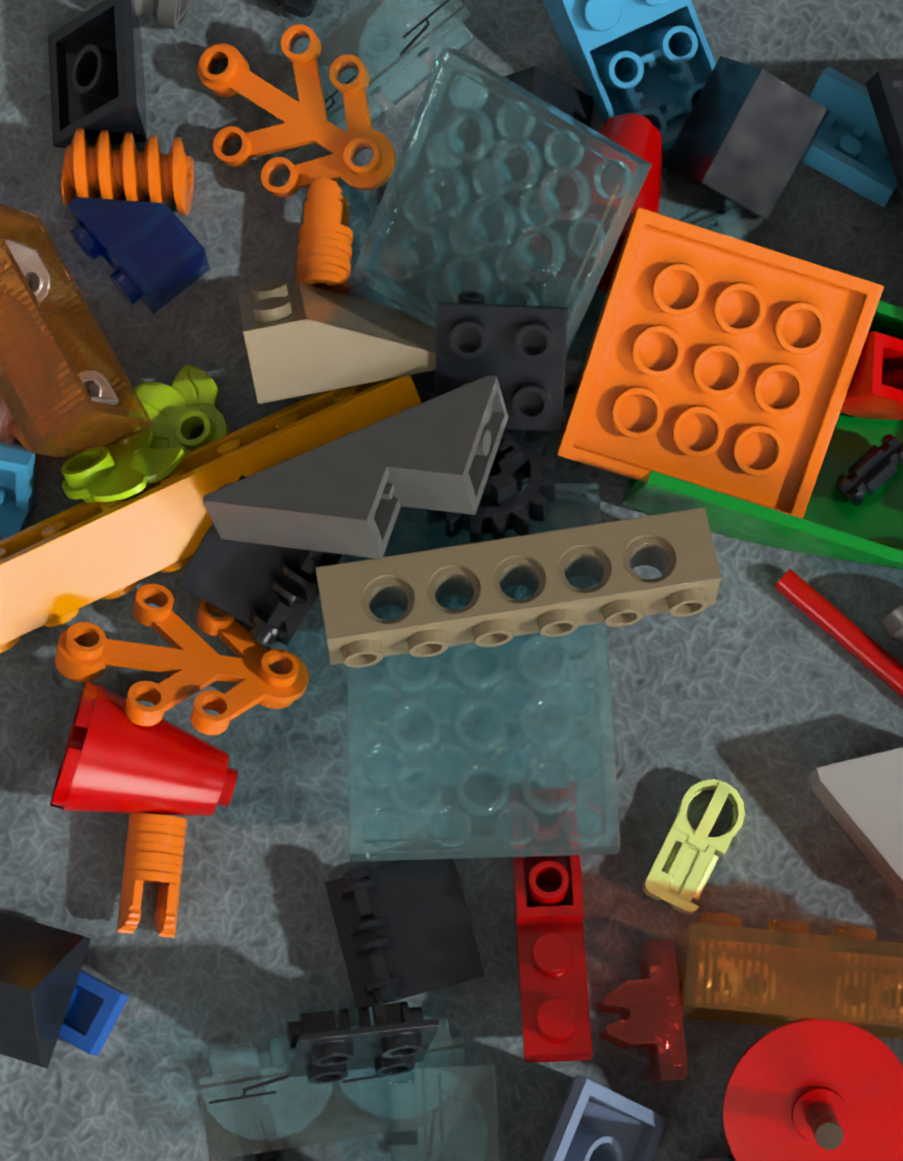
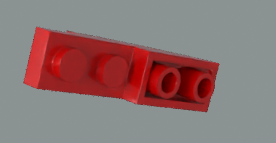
[510,789,592,1063]

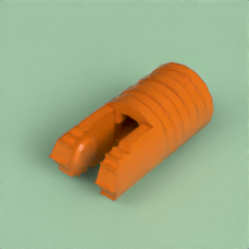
[295,175,353,295]
[117,813,187,938]

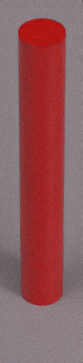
[774,569,903,699]

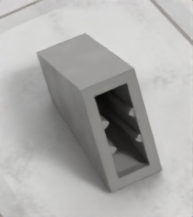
[807,747,903,902]

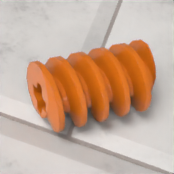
[61,128,195,216]

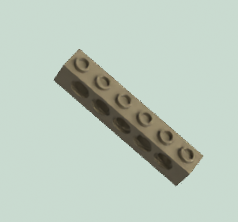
[316,507,721,668]

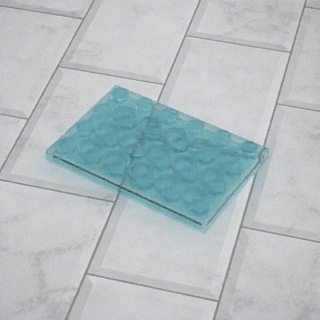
[346,482,620,862]

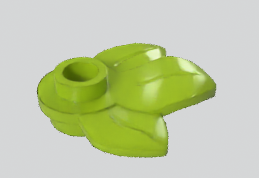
[122,364,230,455]
[61,429,185,503]

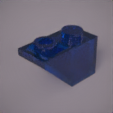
[68,197,210,314]

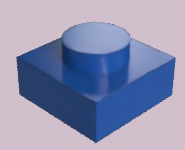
[58,969,130,1056]

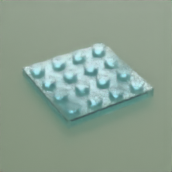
[352,48,652,356]

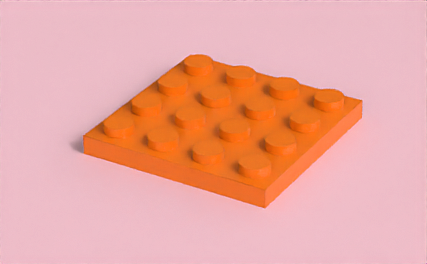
[555,206,884,519]

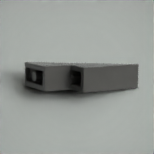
[203,375,509,559]

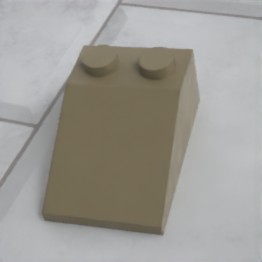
[238,279,437,404]

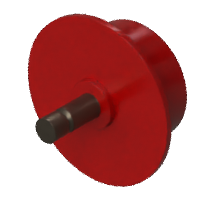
[723,1018,903,1161]

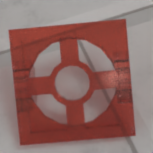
[596,939,689,1084]

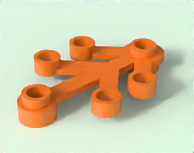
[197,24,396,199]
[54,584,309,735]

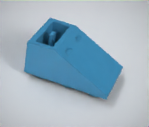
[543,0,716,152]

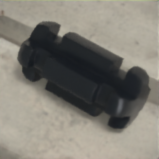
[836,434,903,506]

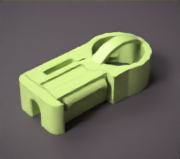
[643,779,745,915]

